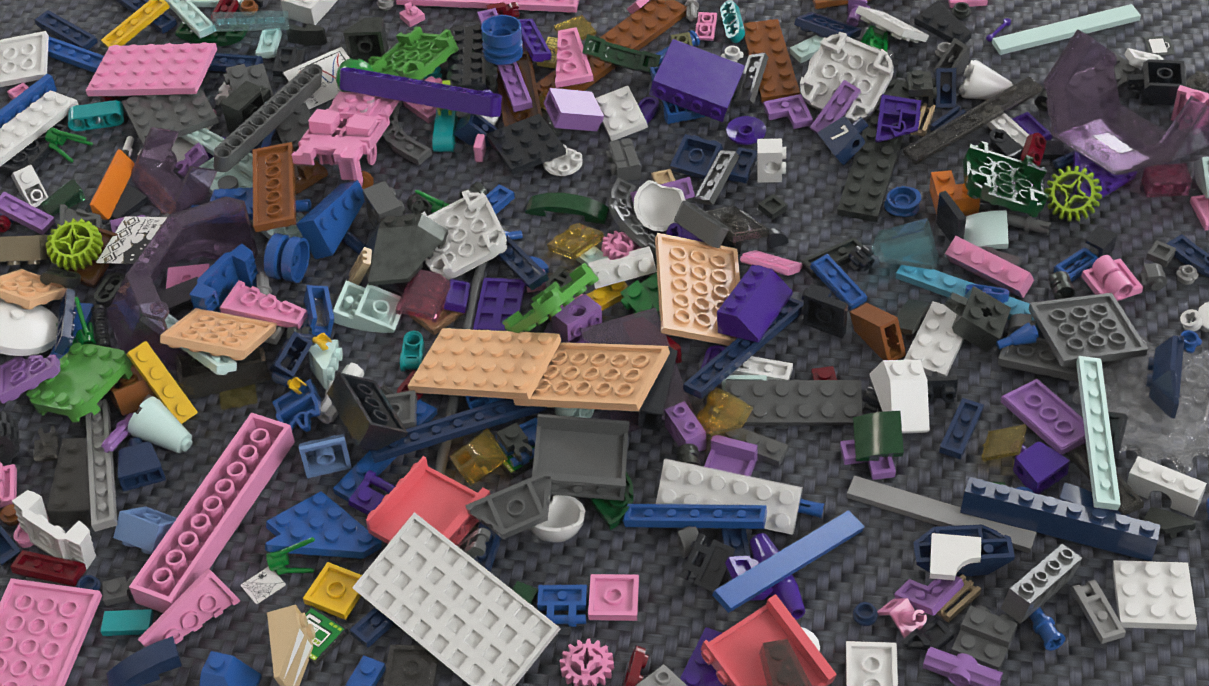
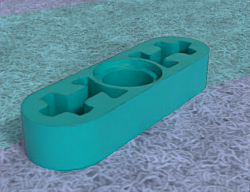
[720,0,745,43]

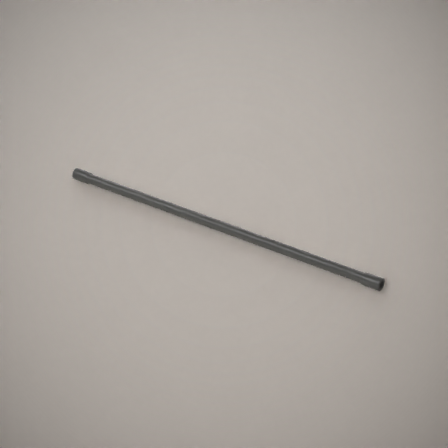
[434,261,488,475]

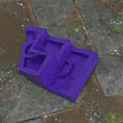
[875,94,921,142]

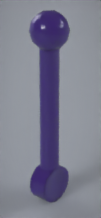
[986,18,1011,42]

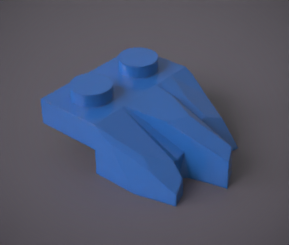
[273,379,321,432]

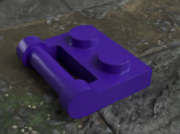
[348,470,396,515]

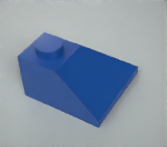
[199,651,262,686]

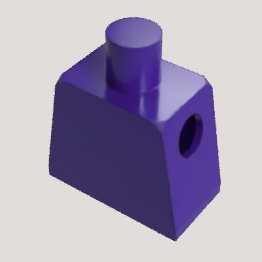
[1011,442,1070,494]

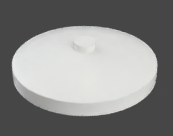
[0,299,58,356]

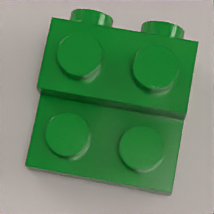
[620,272,660,325]

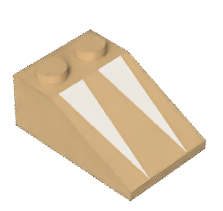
[267,605,315,686]

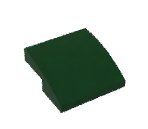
[853,410,904,461]

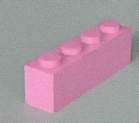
[945,236,1034,298]

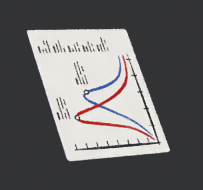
[283,47,350,109]

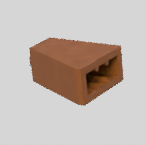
[850,303,906,360]

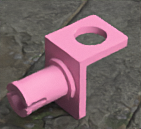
[877,598,927,638]

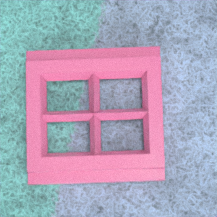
[740,250,803,276]

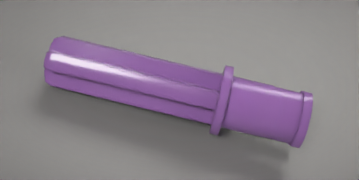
[101,413,134,453]

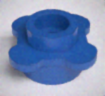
[1181,330,1202,353]

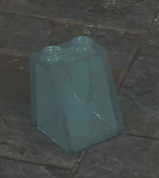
[872,218,940,270]

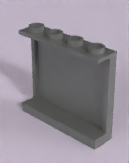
[532,414,629,501]

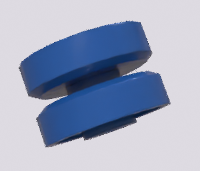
[264,233,310,283]

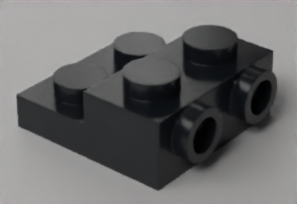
[801,284,848,339]

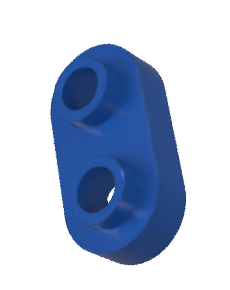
[965,284,1009,303]

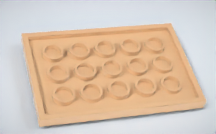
[655,233,740,346]
[408,328,561,400]
[513,342,670,411]

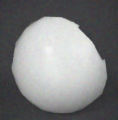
[634,180,686,232]
[529,495,585,542]

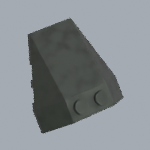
[365,214,448,285]

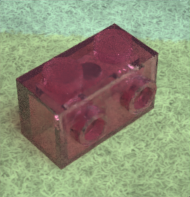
[1142,163,1192,197]

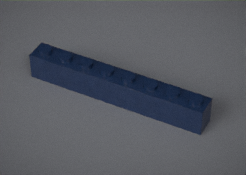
[960,477,1160,562]

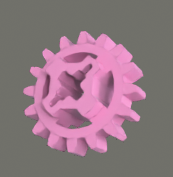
[601,231,641,260]
[560,639,614,686]

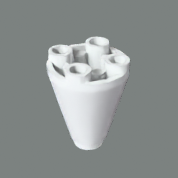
[958,60,1016,101]

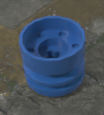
[481,15,523,65]

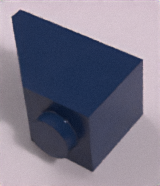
[934,68,956,108]
[454,113,498,147]

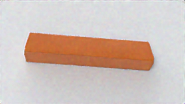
[90,149,136,220]

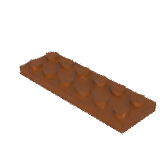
[743,19,800,103]
[252,142,296,232]

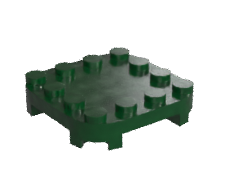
[963,141,1049,217]

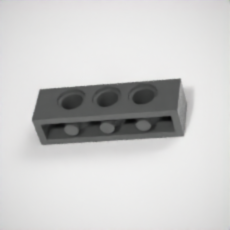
[1001,544,1082,624]

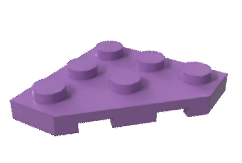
[0,355,60,404]

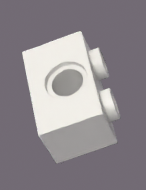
[757,139,786,183]

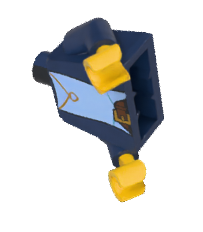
[269,331,332,395]

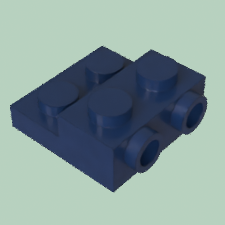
[670,134,723,179]

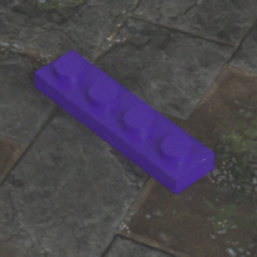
[518,19,552,62]

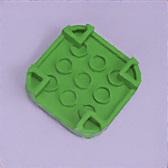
[368,27,459,80]
[502,263,599,333]
[27,343,133,422]

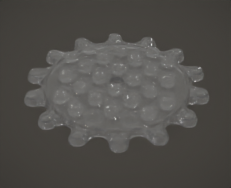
[1072,335,1209,473]

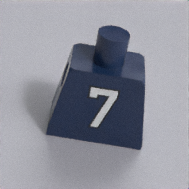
[818,116,869,166]

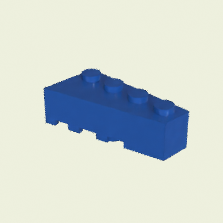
[296,180,365,259]

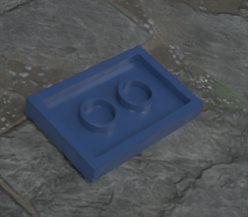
[794,12,862,39]

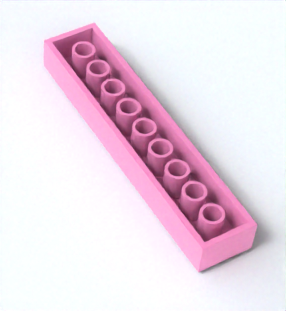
[129,413,295,613]

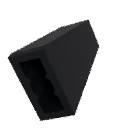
[638,346,678,432]

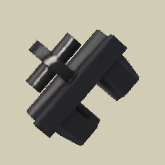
[926,371,958,403]

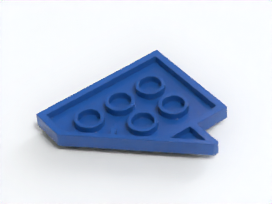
[265,491,382,559]

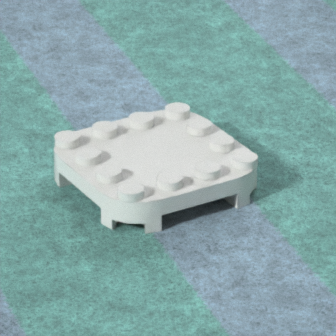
[800,32,894,124]
[421,190,507,282]

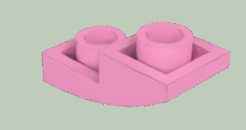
[695,12,717,41]

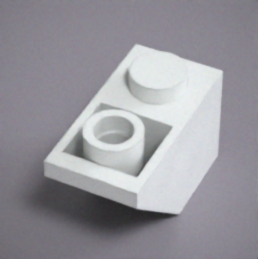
[11,165,50,207]

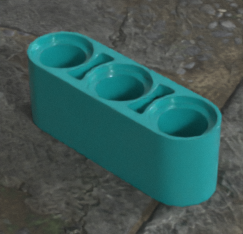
[68,100,124,131]
[432,109,458,152]

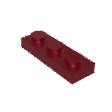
[10,550,87,586]

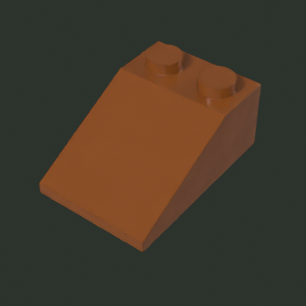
[107,363,158,416]

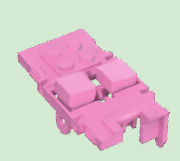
[292,92,399,187]

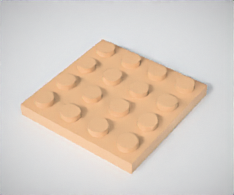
[160,308,277,360]

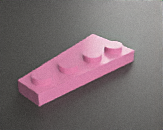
[555,27,593,88]
[220,280,308,330]
[138,568,240,647]

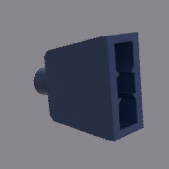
[118,438,166,491]

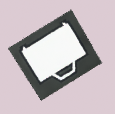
[1144,36,1175,55]

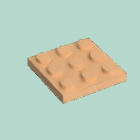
[0,269,67,309]

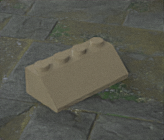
[0,235,48,265]

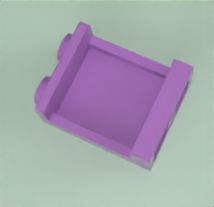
[704,434,758,476]

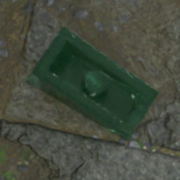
[40,179,85,216]

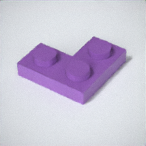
[764,94,813,129]
[840,440,896,480]
[894,576,964,616]

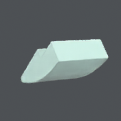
[333,280,407,333]

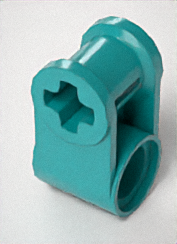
[400,331,425,372]

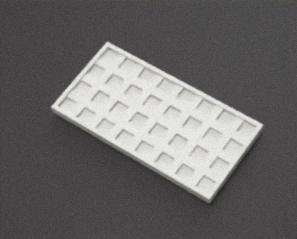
[352,512,560,686]

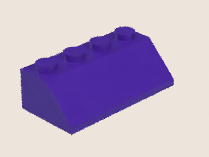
[717,265,792,342]

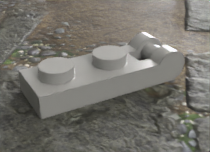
[1070,580,1126,644]

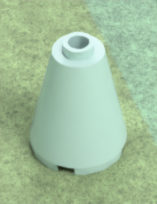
[127,397,192,453]

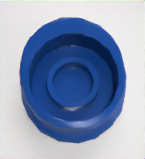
[884,186,921,217]

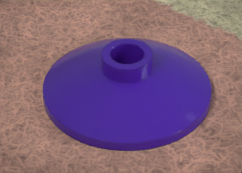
[726,116,766,145]

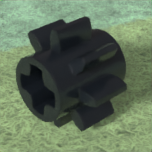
[848,245,875,271]
[862,385,882,412]

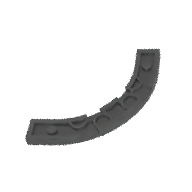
[382,78,432,165]
[608,178,656,259]

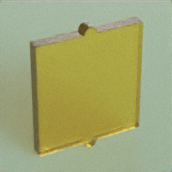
[554,15,597,40]
[218,373,258,410]
[981,424,1027,461]

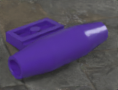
[725,533,805,620]

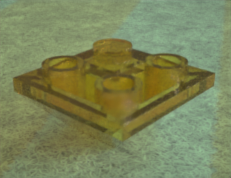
[696,387,753,436]
[450,428,508,486]

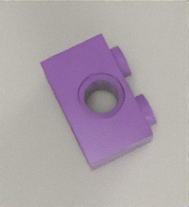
[551,294,602,342]
[664,401,706,452]

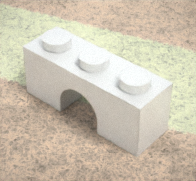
[588,246,657,289]
[1125,456,1207,517]

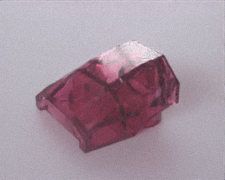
[396,270,451,323]

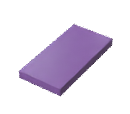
[1001,379,1086,455]

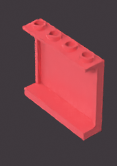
[366,456,491,546]
[701,594,837,686]

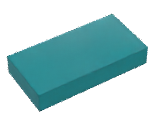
[100,609,154,636]

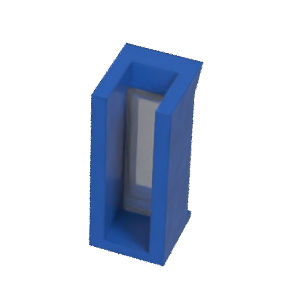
[303,285,334,337]

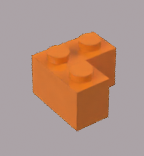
[929,170,980,216]

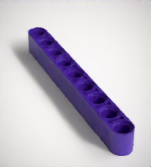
[340,67,502,117]

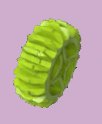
[1044,166,1102,222]
[46,218,103,272]

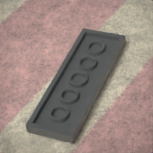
[726,380,862,426]

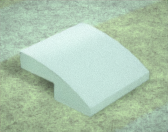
[964,210,1009,250]

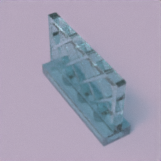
[212,11,290,31]

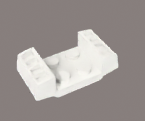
[12,490,96,569]

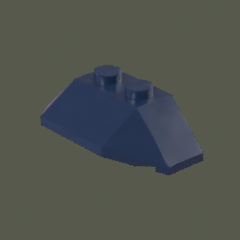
[1145,335,1185,419]
[913,524,1015,577]

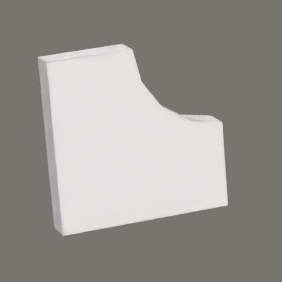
[930,533,981,581]

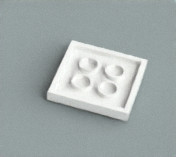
[855,6,929,43]
[0,31,49,87]
[1112,560,1197,630]

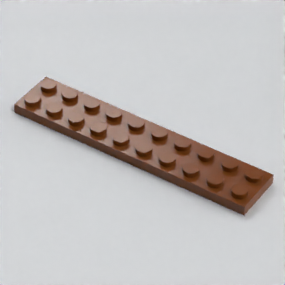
[536,0,686,98]

